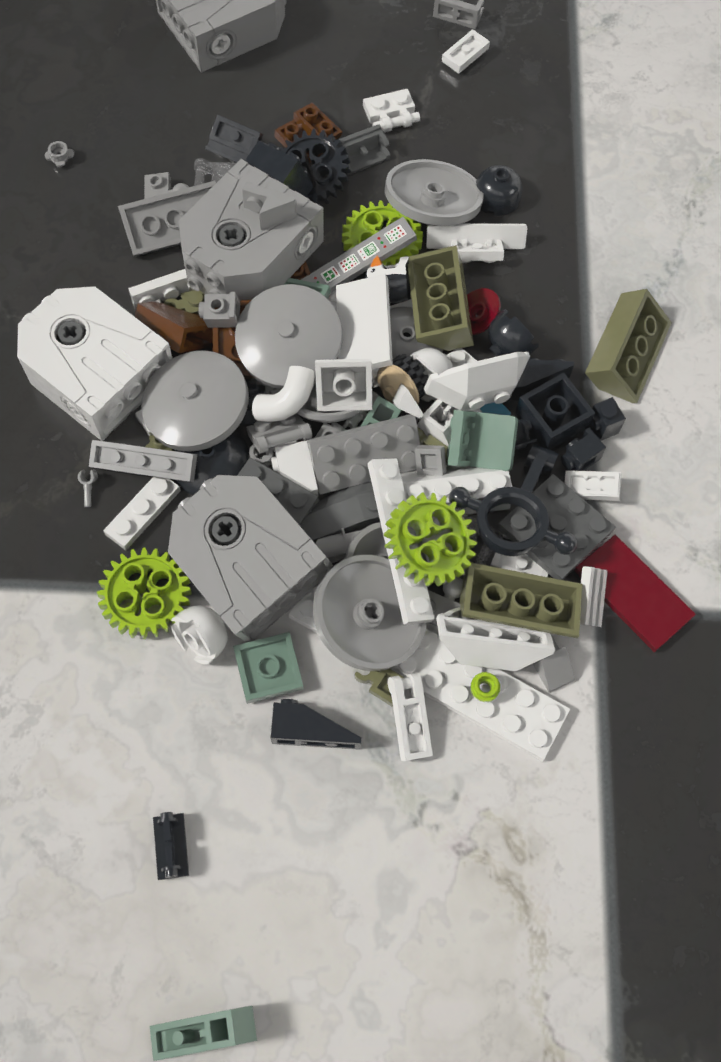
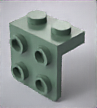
[447,410,518,471]

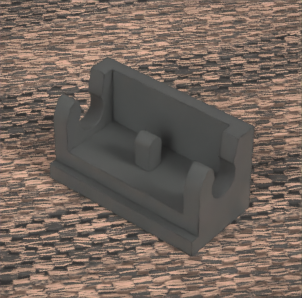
[340,124,390,176]

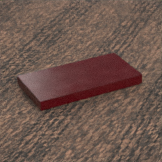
[574,534,696,653]

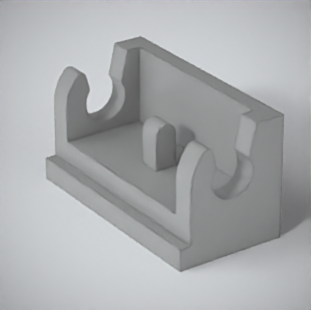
[433,0,484,29]

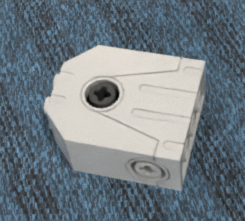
[17,287,173,441]

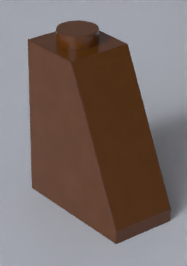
[135,301,213,353]

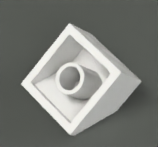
[315,359,372,411]

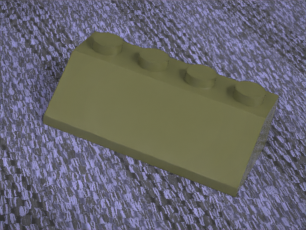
[408,245,474,351]
[585,289,672,403]
[460,562,583,638]

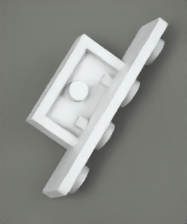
[426,224,527,263]

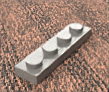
[89,440,197,482]

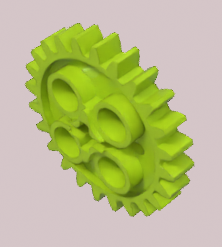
[342,200,423,266]
[383,492,477,586]
[97,548,192,639]

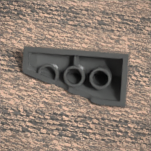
[301,481,380,544]

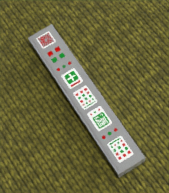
[302,217,417,293]

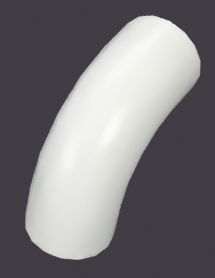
[252,366,316,422]

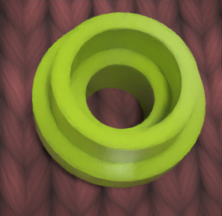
[470,672,500,702]

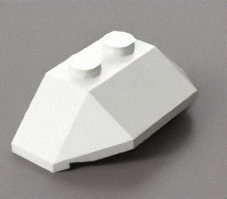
[424,352,530,410]
[436,607,555,671]

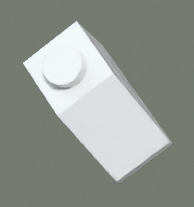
[271,441,318,496]

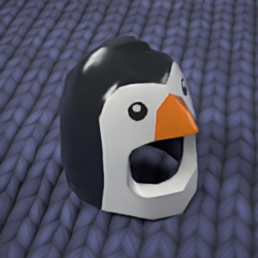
[365,255,409,305]

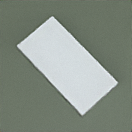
[336,274,393,370]

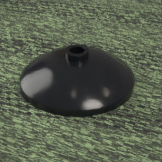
[172,431,250,495]

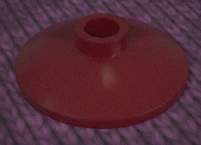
[467,288,501,335]

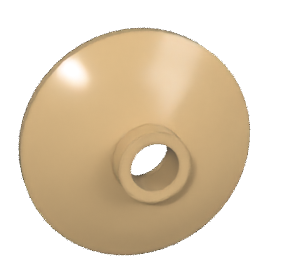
[377,365,419,405]

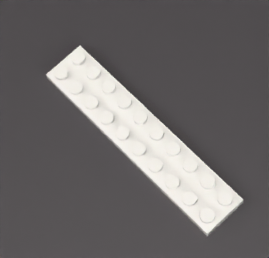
[289,590,570,762]

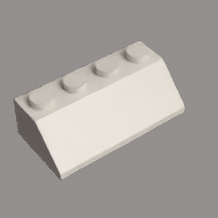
[401,466,512,518]

